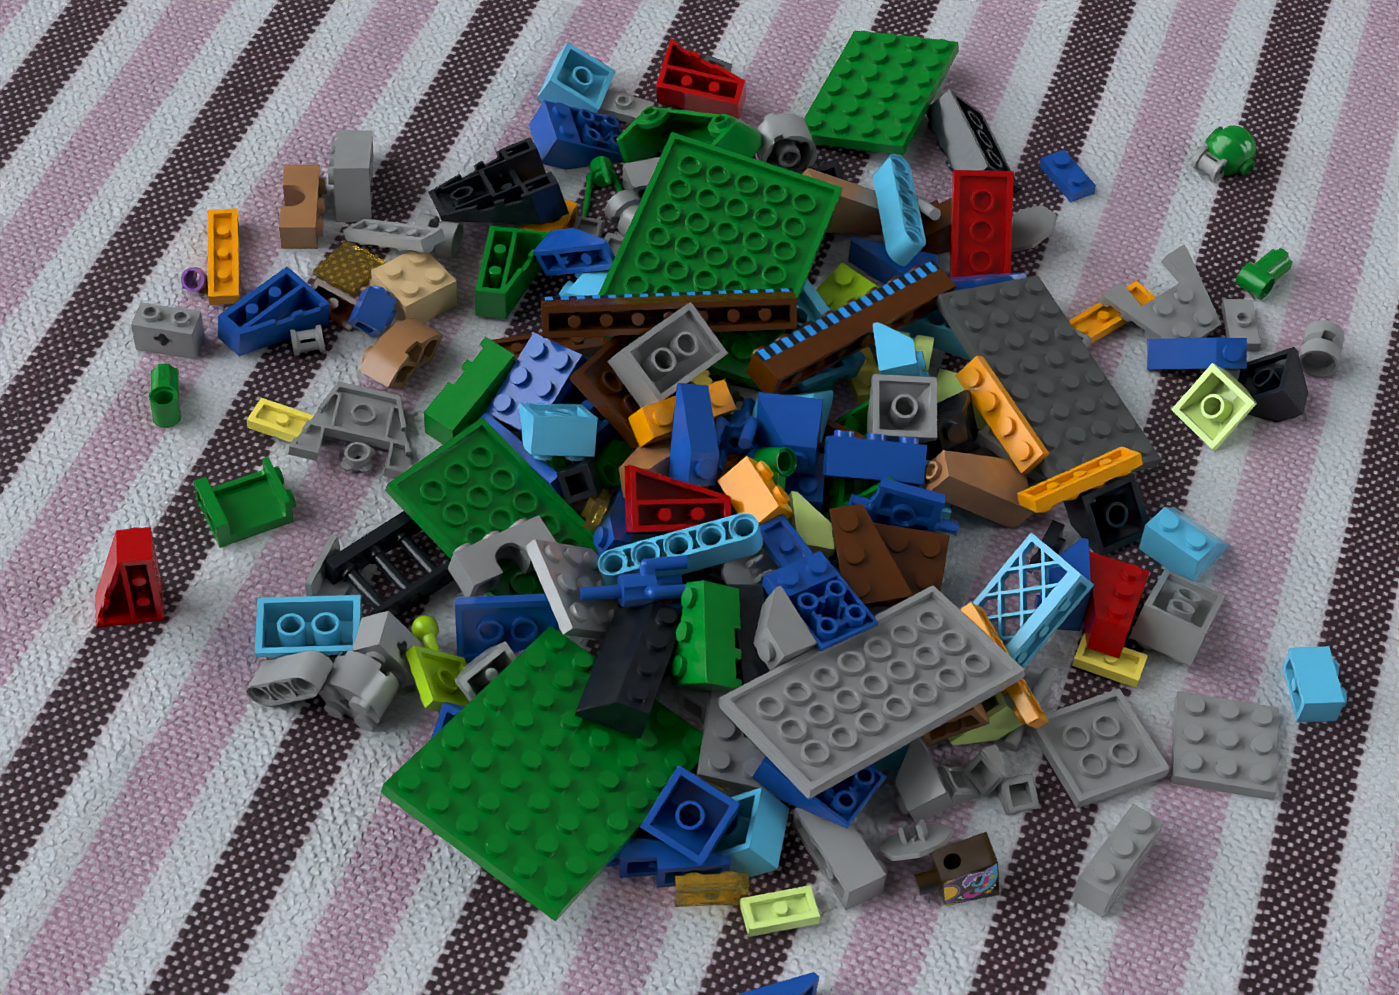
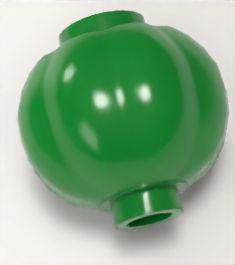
[1205,125,1257,176]

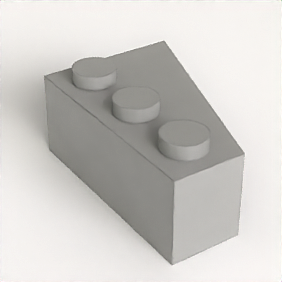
[328,130,374,222]

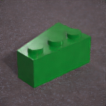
[475,225,549,319]
[424,337,515,444]
[671,580,742,692]

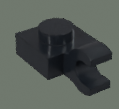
[1029,520,1066,573]

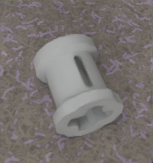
[1191,146,1227,182]
[290,324,325,357]

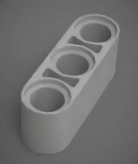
[246,650,333,706]

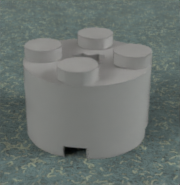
[756,113,817,172]
[319,651,400,731]

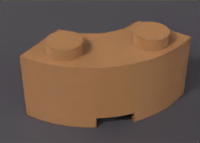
[359,318,443,389]

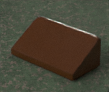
[312,278,357,332]

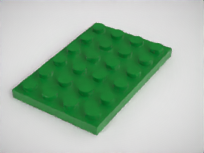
[804,30,959,155]
[385,417,597,596]

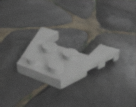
[1098,245,1221,339]
[288,381,413,478]

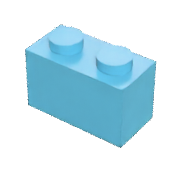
[1282,646,1347,722]

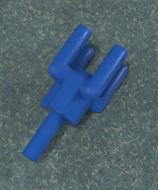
[714,398,761,476]
[579,555,688,611]

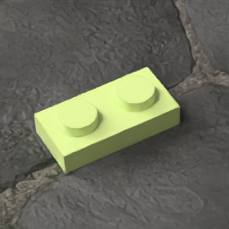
[740,885,820,937]

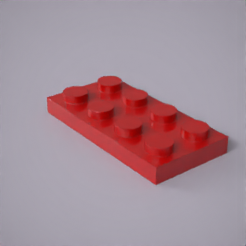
[949,170,1014,277]

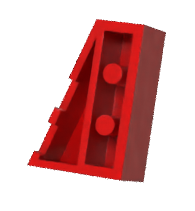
[656,38,746,119]
[625,465,731,532]
[95,527,165,628]
[1083,551,1150,659]

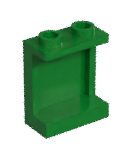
[193,457,296,548]

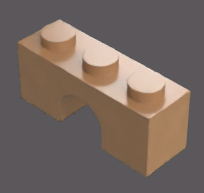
[279,164,327,249]

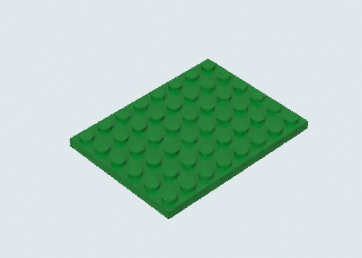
[598,132,843,389]
[381,626,703,922]

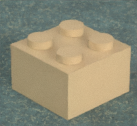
[371,250,457,323]

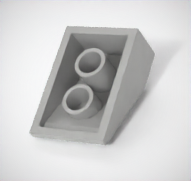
[607,302,728,407]
[1129,568,1225,666]

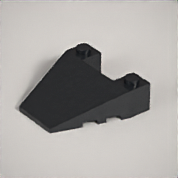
[428,137,569,225]

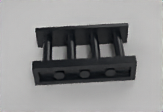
[325,511,454,619]

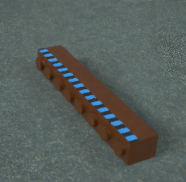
[746,260,957,394]
[541,288,797,338]

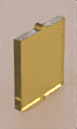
[313,240,385,296]

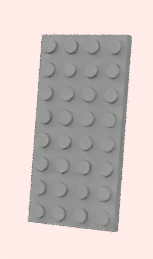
[719,585,1025,800]

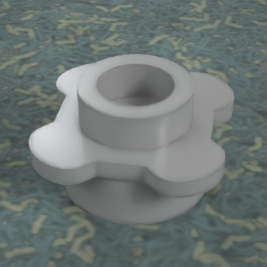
[341,442,375,473]

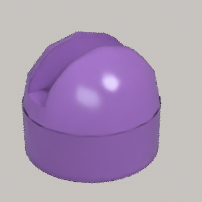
[181,267,208,292]

